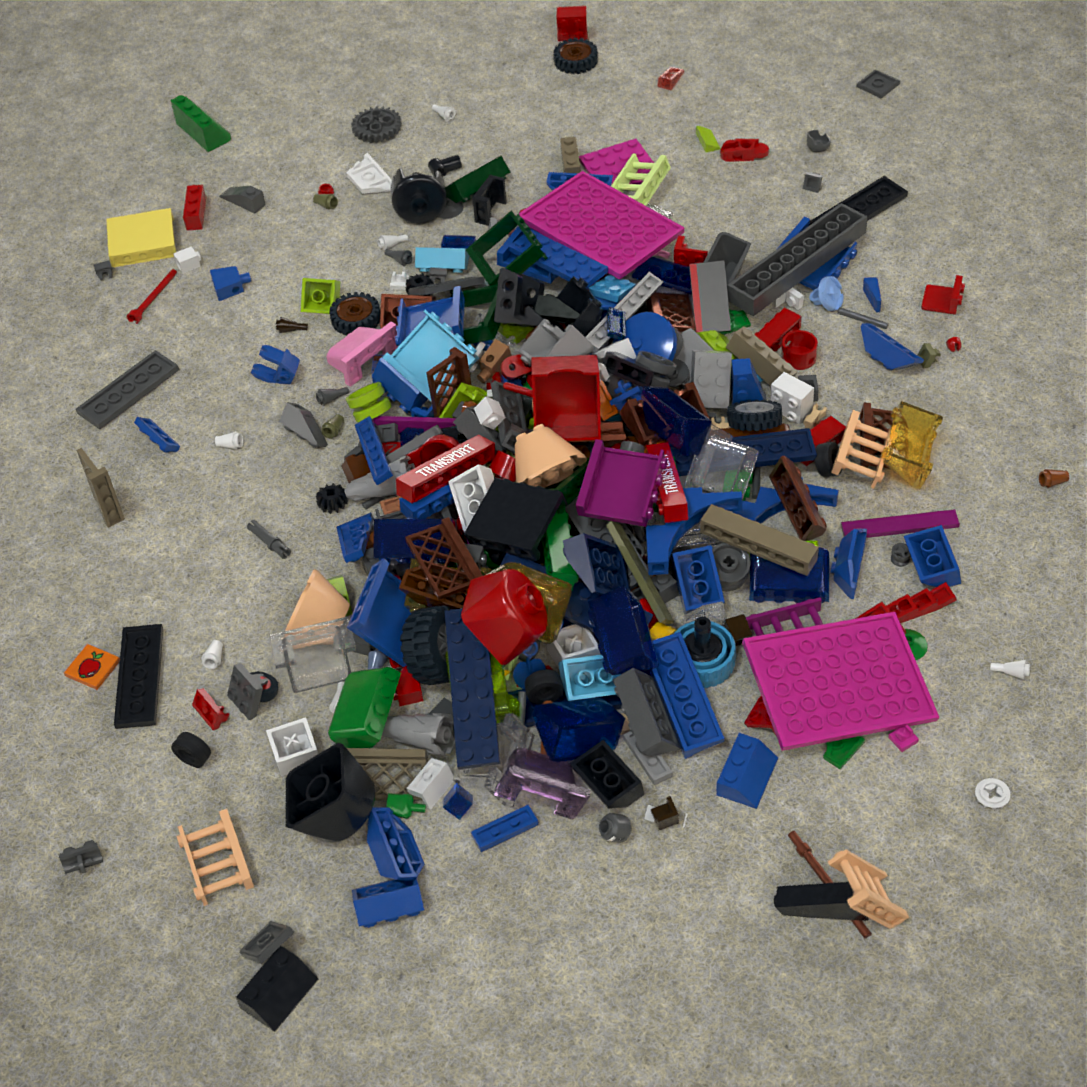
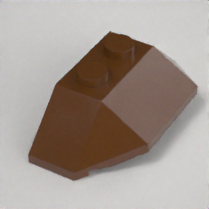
[399,566,468,610]

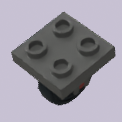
[227,663,278,720]

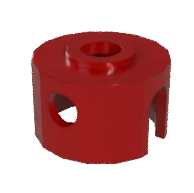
[781,330,818,370]
[489,450,516,482]

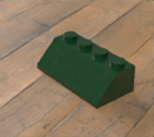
[446,155,510,203]

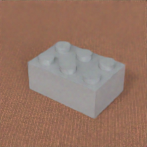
[690,350,732,408]

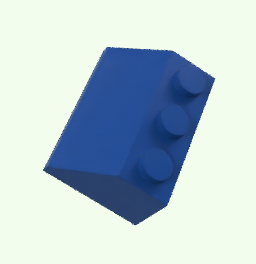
[372,357,428,413]
[904,525,961,587]
[671,545,725,615]
[716,733,778,809]
[352,878,424,928]

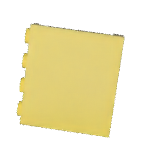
[106,208,177,268]

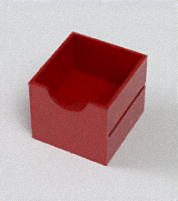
[531,355,601,441]

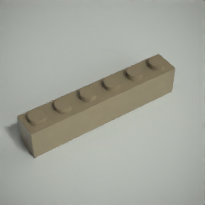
[700,504,819,576]

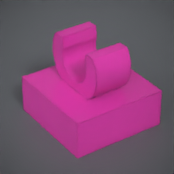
[888,725,919,752]

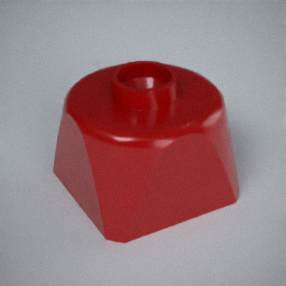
[461,569,548,665]

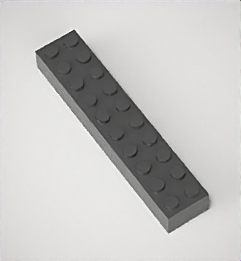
[727,203,867,316]

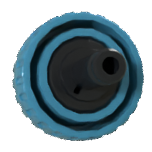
[674,617,736,688]

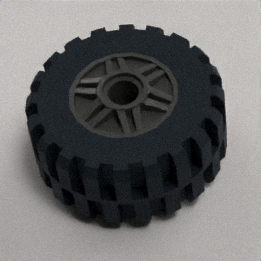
[400,605,454,685]

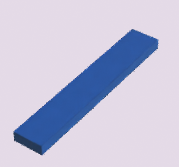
[355,416,393,485]

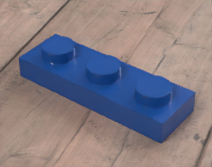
[134,417,180,453]
[471,805,539,852]

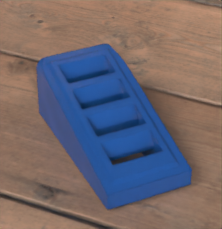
[863,277,881,313]

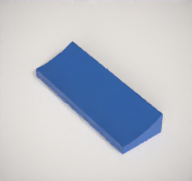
[642,632,725,759]

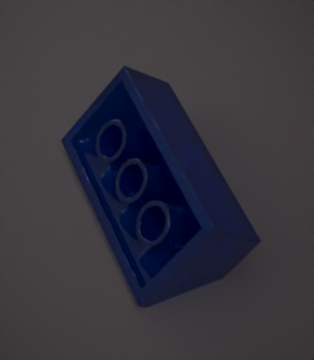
[632,257,692,296]

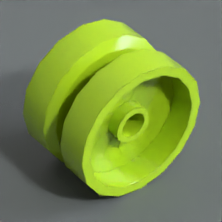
[345,382,392,423]

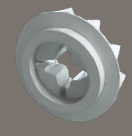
[975,778,1011,811]

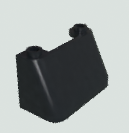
[556,276,603,337]

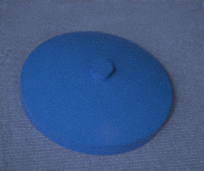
[612,312,677,361]

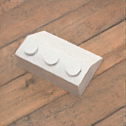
[448,464,494,533]

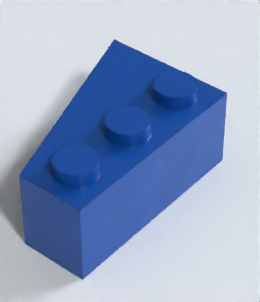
[730,358,767,404]

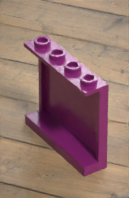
[576,439,668,527]

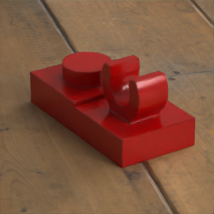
[192,688,230,730]

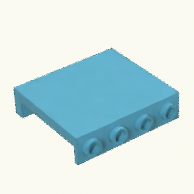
[383,310,479,403]

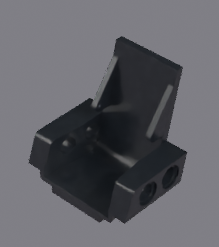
[494,268,565,331]

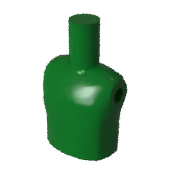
[386,793,426,819]

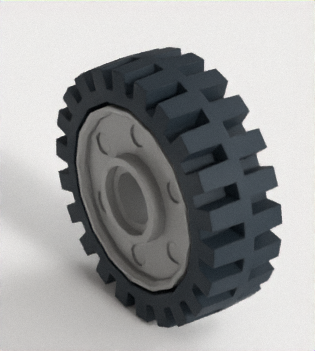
[727,400,782,431]

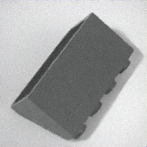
[704,232,752,285]

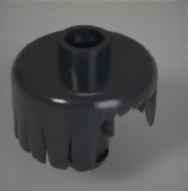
[391,168,447,224]

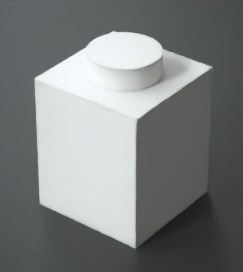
[173,246,201,274]
[474,397,506,430]

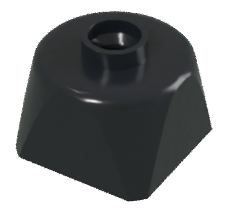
[285,743,376,843]

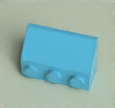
[415,247,469,273]
[558,652,626,701]

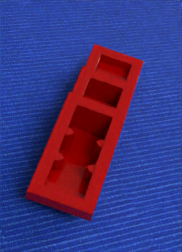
[886,582,957,623]

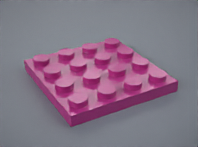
[579,138,654,191]

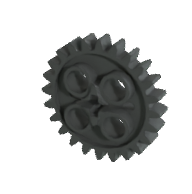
[351,106,402,143]

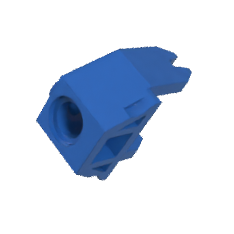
[251,345,300,384]

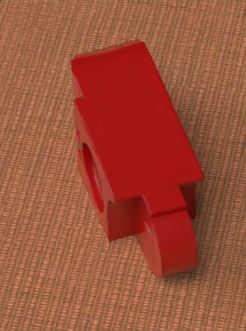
[720,138,769,162]
[500,354,532,380]

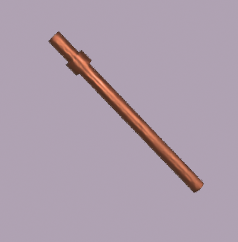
[788,831,872,939]

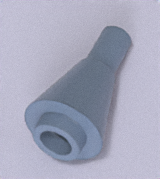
[368,650,388,669]

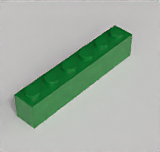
[541,508,579,591]

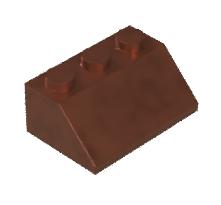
[380,294,436,328]

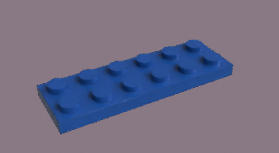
[508,229,608,288]

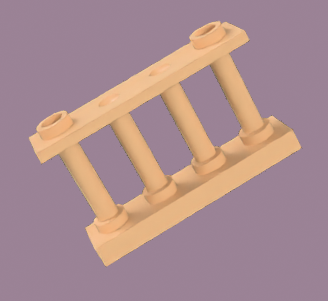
[831,410,896,489]
[176,809,254,906]
[828,849,909,929]

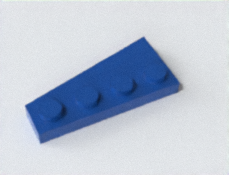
[336,512,374,563]

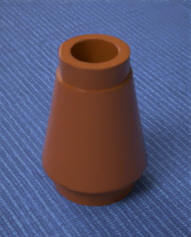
[1039,469,1069,488]

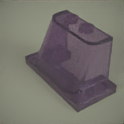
[494,748,591,819]

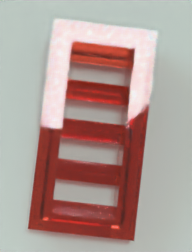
[658,67,684,90]

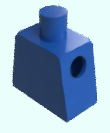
[210,266,251,301]

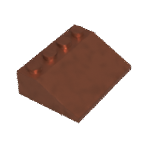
[769,456,827,542]

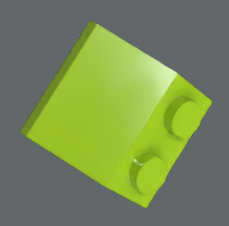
[300,278,341,314]

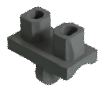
[59,840,103,874]

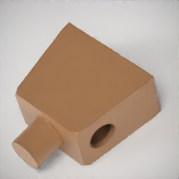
[477,339,512,383]

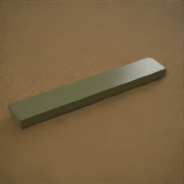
[606,521,674,625]

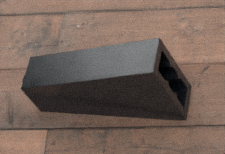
[774,882,869,921]

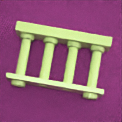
[611,153,671,206]

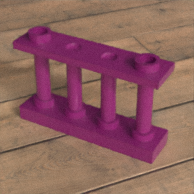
[746,597,823,636]

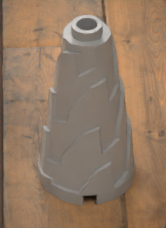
[345,456,415,501]
[382,713,455,756]

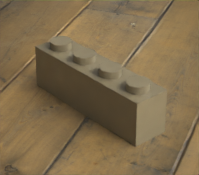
[726,327,798,386]

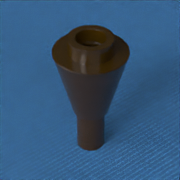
[276,316,308,333]

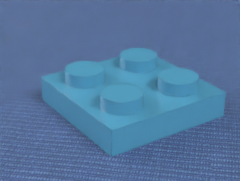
[589,275,636,303]

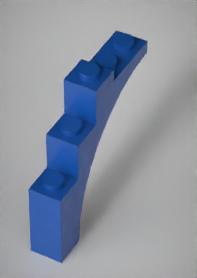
[732,477,839,524]
[646,487,742,575]

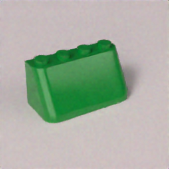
[170,95,231,152]
[328,667,401,748]

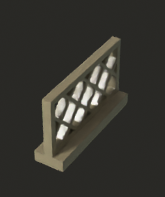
[76,448,125,528]
[347,748,428,801]

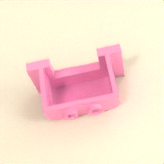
[327,322,398,387]

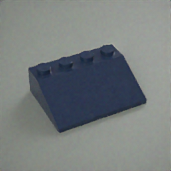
[563,533,633,604]

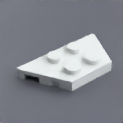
[347,153,392,194]

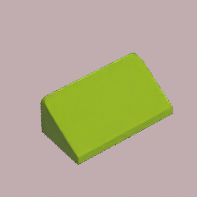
[696,126,721,153]

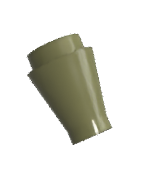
[313,194,338,210]
[322,414,344,439]

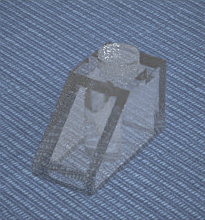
[682,602,727,626]

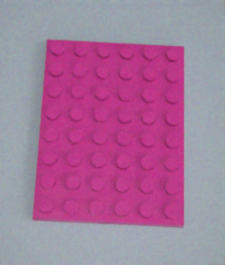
[518,171,685,280]
[742,612,939,751]

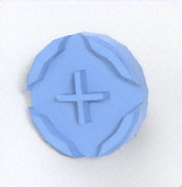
[809,276,844,311]

